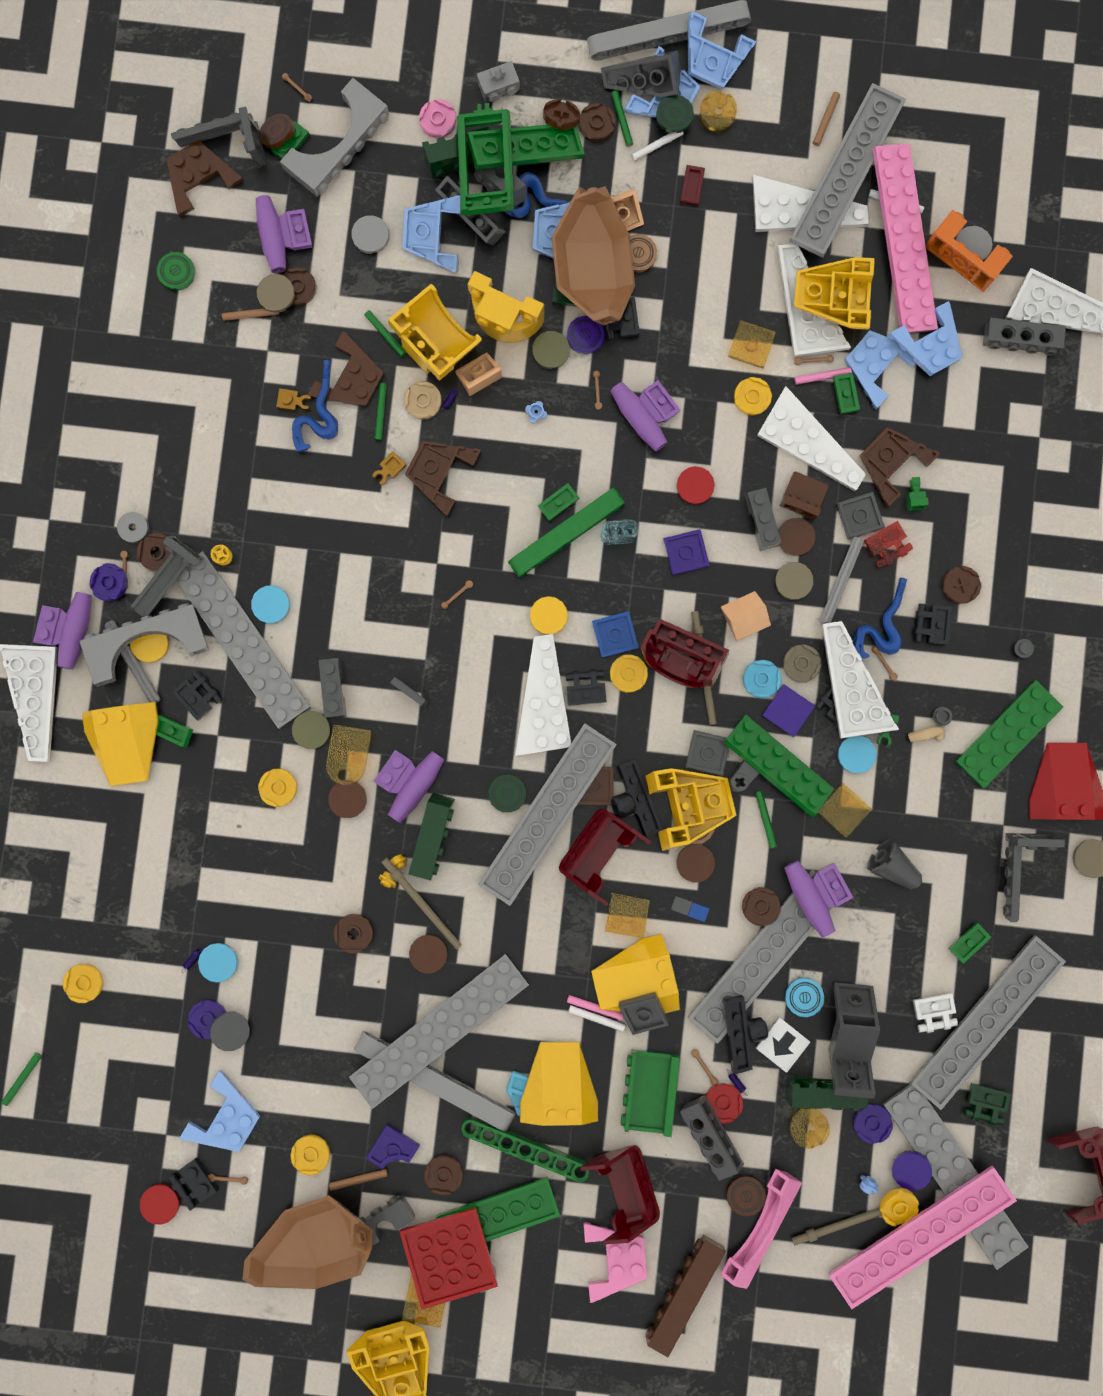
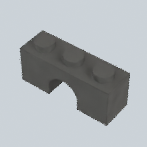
[474,164,527,207]
[745,488,781,551]
[319,658,347,719]
[359,1195,415,1246]

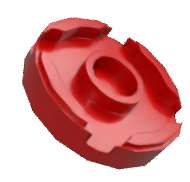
[676,466,715,505]
[705,1083,743,1124]
[140,1183,180,1225]

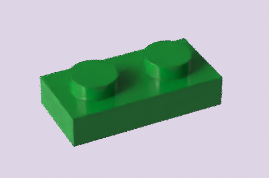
[271,121,310,159]
[833,373,860,415]
[538,483,579,522]
[156,715,193,747]
[948,923,992,964]

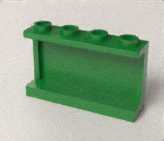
[621,1049,680,1137]

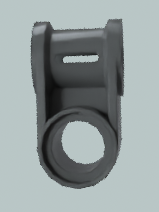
[729,760,759,793]

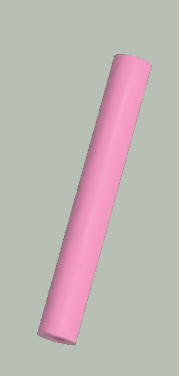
[794,367,852,385]
[567,995,623,1021]

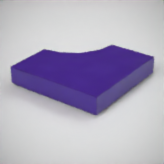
[366,1124,420,1169]

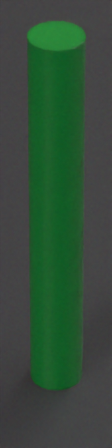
[611,90,633,146]
[364,310,407,357]
[374,383,387,440]
[755,791,777,848]
[1,1052,42,1106]

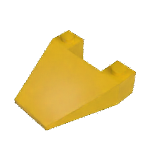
[646,768,736,851]

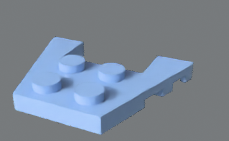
[688,11,756,90]
[625,46,700,118]
[402,195,461,272]
[532,201,571,259]
[888,301,963,376]
[844,330,916,410]
[180,1070,260,1152]

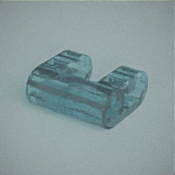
[600,519,638,545]

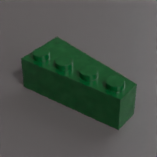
[422,125,495,179]
[408,793,455,881]
[786,1076,868,1111]

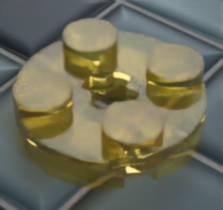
[699,91,737,131]
[789,1108,830,1149]

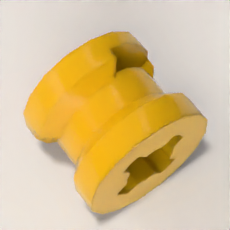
[210,545,233,566]

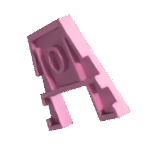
[583,1222,647,1303]

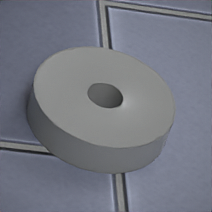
[117,512,149,543]

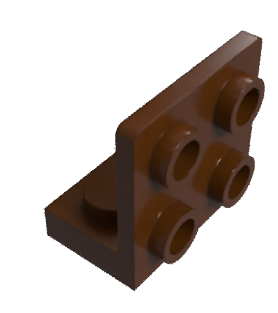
[779,471,829,520]

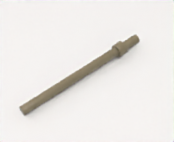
[691,611,717,725]
[381,857,462,950]
[792,1208,881,1246]

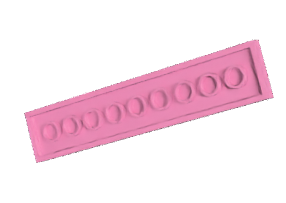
[872,144,938,334]
[828,1166,1017,1309]

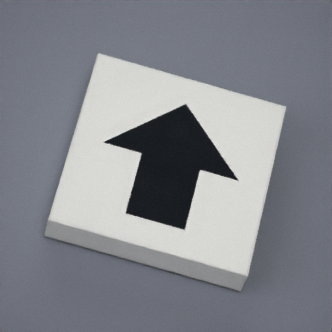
[755,1017,810,1073]

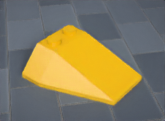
[794,257,874,330]
[82,702,158,786]
[591,934,680,1013]
[520,1042,598,1126]
[346,1320,429,1396]

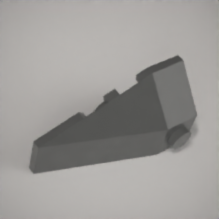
[601,50,681,97]

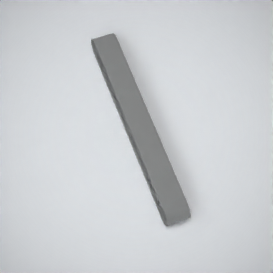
[587,0,751,61]
[354,1031,516,1132]

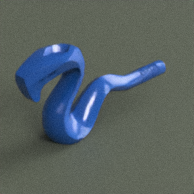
[503,172,569,218]
[292,360,338,452]
[853,578,907,659]

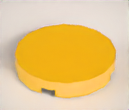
[734,377,772,416]
[530,596,568,634]
[130,634,169,663]
[610,655,648,693]
[258,769,297,807]
[63,964,103,1003]
[290,1134,330,1176]
[879,1188,919,1226]

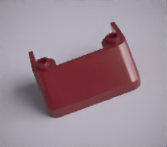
[559,809,651,906]
[1047,1127,1103,1224]
[580,1145,660,1245]

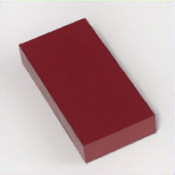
[680,165,705,206]

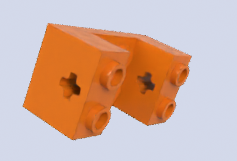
[925,210,1013,292]

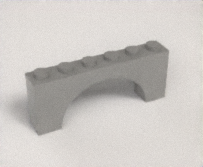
[280,78,389,197]
[80,603,209,687]

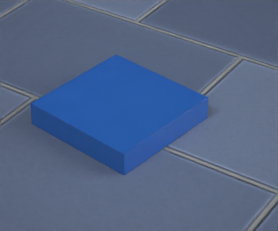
[592,611,639,658]

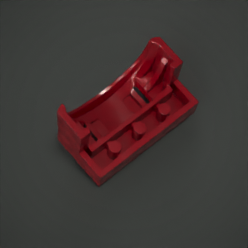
[640,618,729,688]

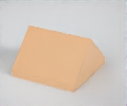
[612,188,644,231]
[455,352,502,396]
[720,591,771,641]

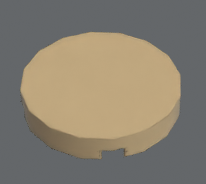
[404,381,442,420]

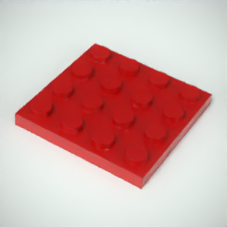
[400,1207,498,1310]

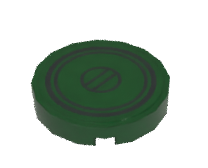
[656,94,694,133]
[488,775,526,812]

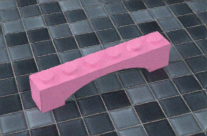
[720,1169,802,1289]

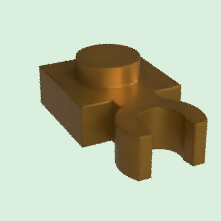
[276,388,312,412]
[372,451,407,486]

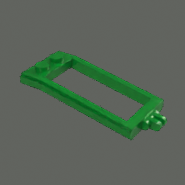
[457,103,514,216]

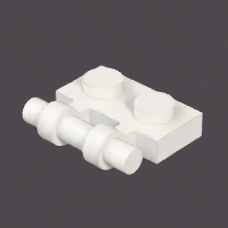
[913,993,958,1033]

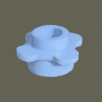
[525,401,547,423]
[859,1175,879,1195]

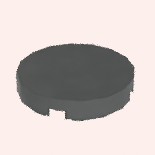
[210,1012,250,1051]

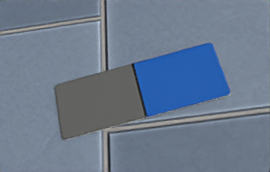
[671,896,709,922]

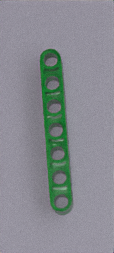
[508,487,626,578]
[461,1116,589,1182]

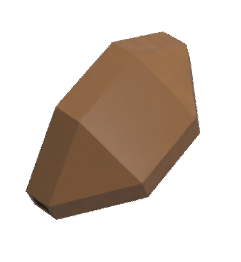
[551,186,635,325]
[242,1195,373,1289]

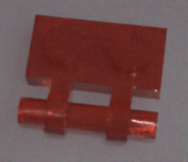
[864,521,913,568]

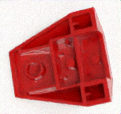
[1029,743,1103,820]

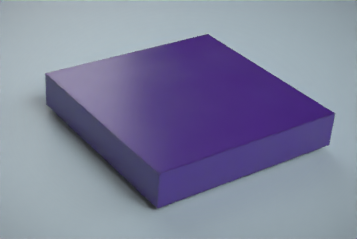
[663,529,710,576]
[762,684,815,737]

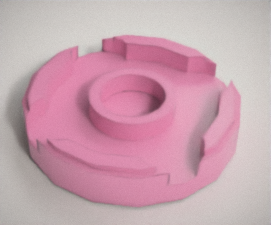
[419,99,456,138]

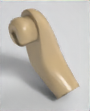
[908,727,945,742]

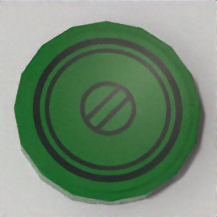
[157,252,195,290]

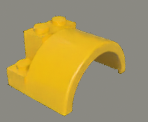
[467,271,544,343]
[388,284,482,381]

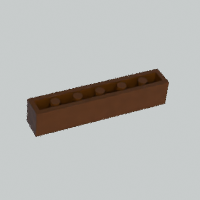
[645,1234,726,1358]

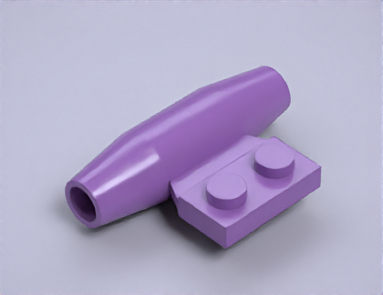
[256,195,312,273]
[610,380,680,452]
[33,592,92,670]
[373,750,444,823]
[784,861,853,937]

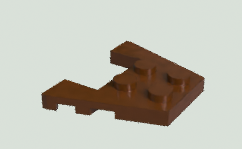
[166,140,243,217]
[307,331,384,407]
[859,427,941,507]
[405,441,481,517]

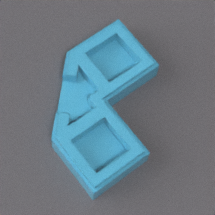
[506,1070,529,1116]

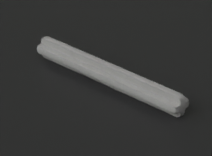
[819,537,864,624]
[105,620,160,703]

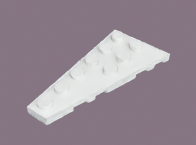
[752,175,869,232]
[777,243,851,357]
[1005,268,1103,334]
[757,386,866,492]
[822,621,899,738]
[515,634,571,756]
[0,644,58,762]

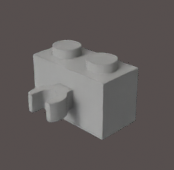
[477,61,520,103]

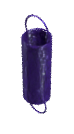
[442,385,459,412]
[182,946,202,970]
[727,1069,748,1096]

